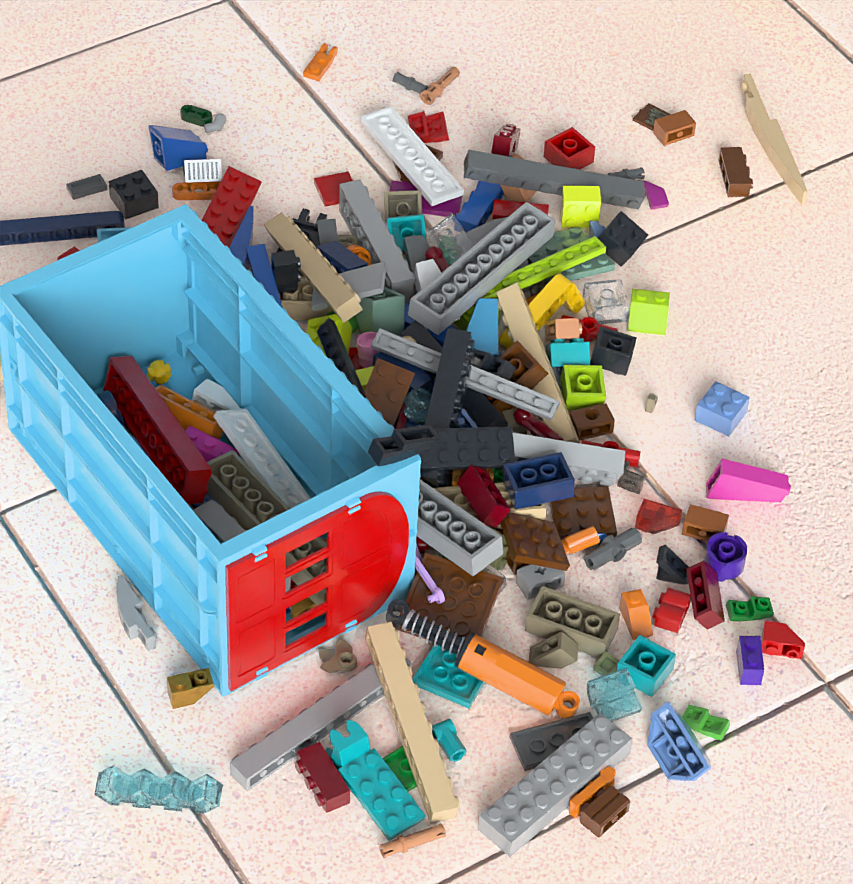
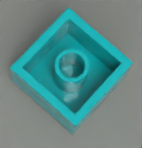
[616,635,676,697]

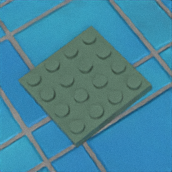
[527,227,615,284]

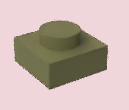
[593,651,619,681]

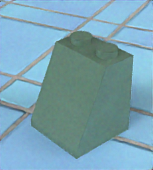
[356,287,405,337]

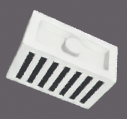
[184,159,222,183]

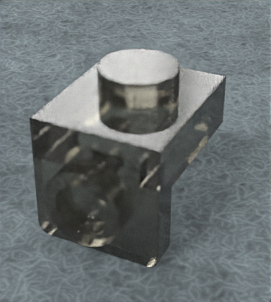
[617,461,644,494]

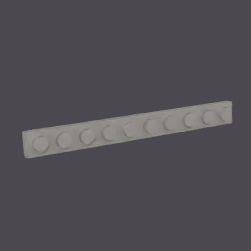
[371,329,560,421]

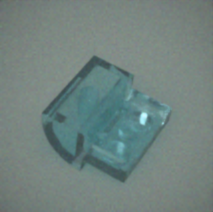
[587,668,643,722]

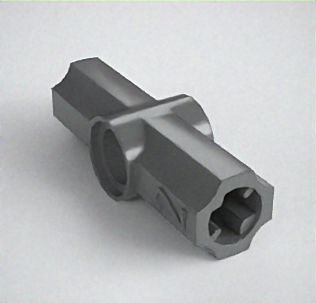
[584,528,642,570]

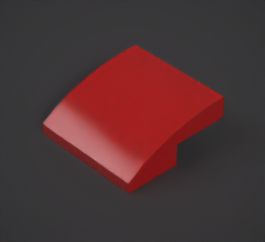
[408,111,449,143]

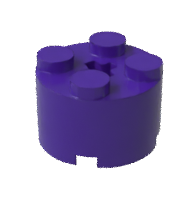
[704,532,747,582]

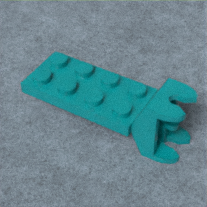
[325,720,426,841]

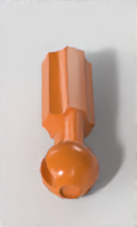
[561,526,600,555]

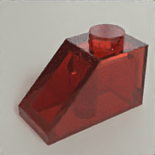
[635,498,683,534]

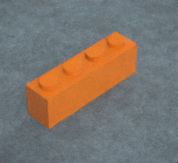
[155,385,223,440]

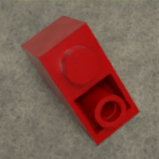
[761,620,805,659]

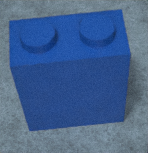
[148,125,208,171]

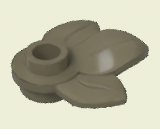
[318,639,357,673]

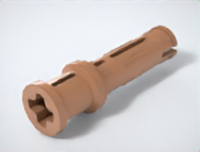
[420,67,460,105]

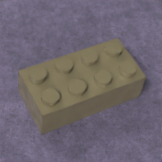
[525,586,620,658]

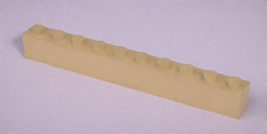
[263,212,363,323]
[496,283,580,443]
[365,622,460,824]

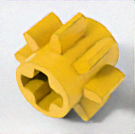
[147,360,172,384]

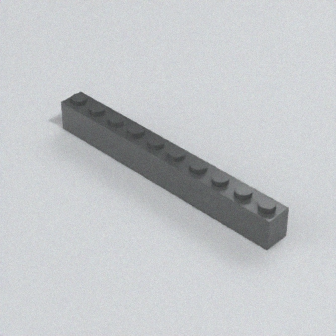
[463,150,645,210]

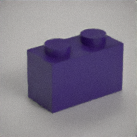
[736,636,764,685]

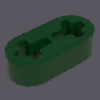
[180,105,213,127]

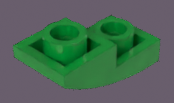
[726,596,774,622]

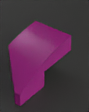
[643,180,669,210]

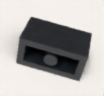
[271,250,301,293]

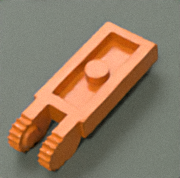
[303,43,338,81]
[569,766,616,818]

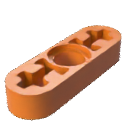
[172,182,220,200]

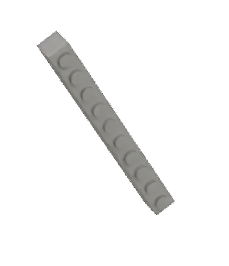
[230,658,412,791]

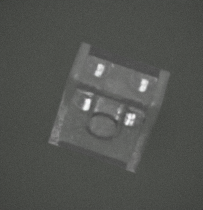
[582,279,630,324]

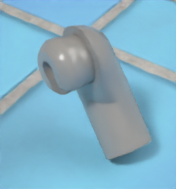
[204,113,226,133]

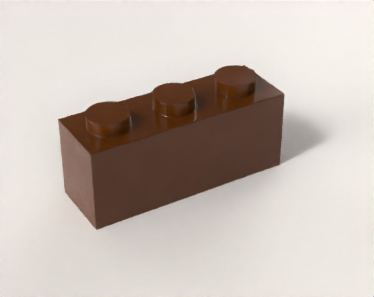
[718,147,753,198]

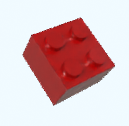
[543,127,596,170]

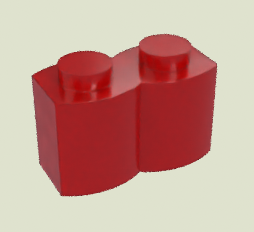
[652,587,691,634]

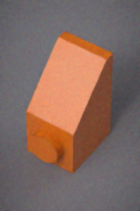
[619,589,653,640]

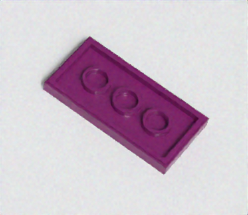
[389,180,463,218]

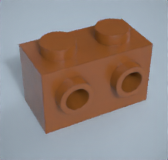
[653,110,696,146]
[682,504,729,542]

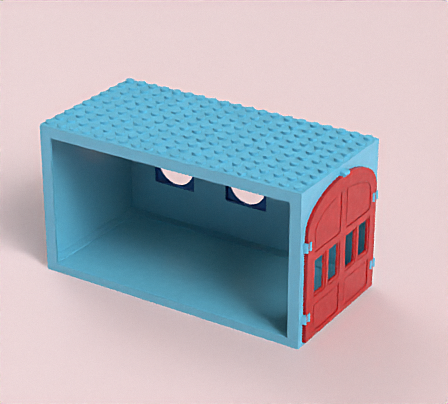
[0,204,421,697]

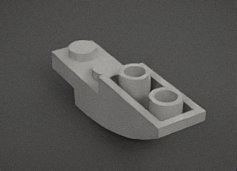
[117,575,157,651]

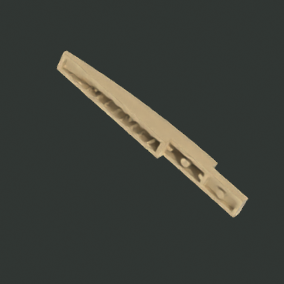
[740,74,807,205]

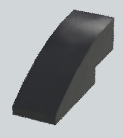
[470,350,516,380]
[368,425,440,467]

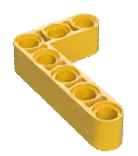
[499,273,585,349]

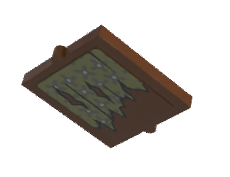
[632,103,671,131]

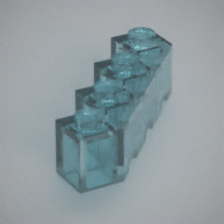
[94,765,223,814]

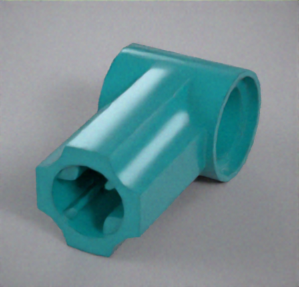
[432,719,467,762]

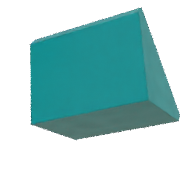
[387,214,427,252]

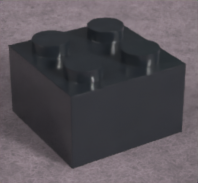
[109,170,159,220]
[598,211,649,267]

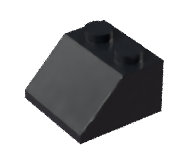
[590,326,637,376]

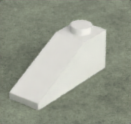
[192,379,241,411]

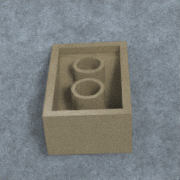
[384,190,422,223]

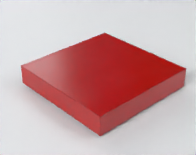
[314,171,353,207]

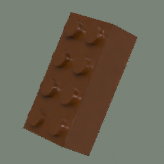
[483,340,549,415]
[364,358,415,426]

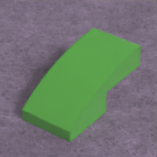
[682,705,730,741]

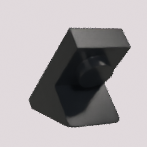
[656,544,689,585]

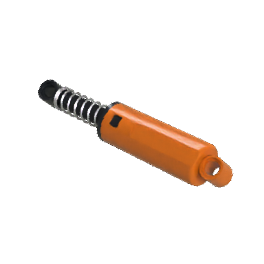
[386,600,580,719]

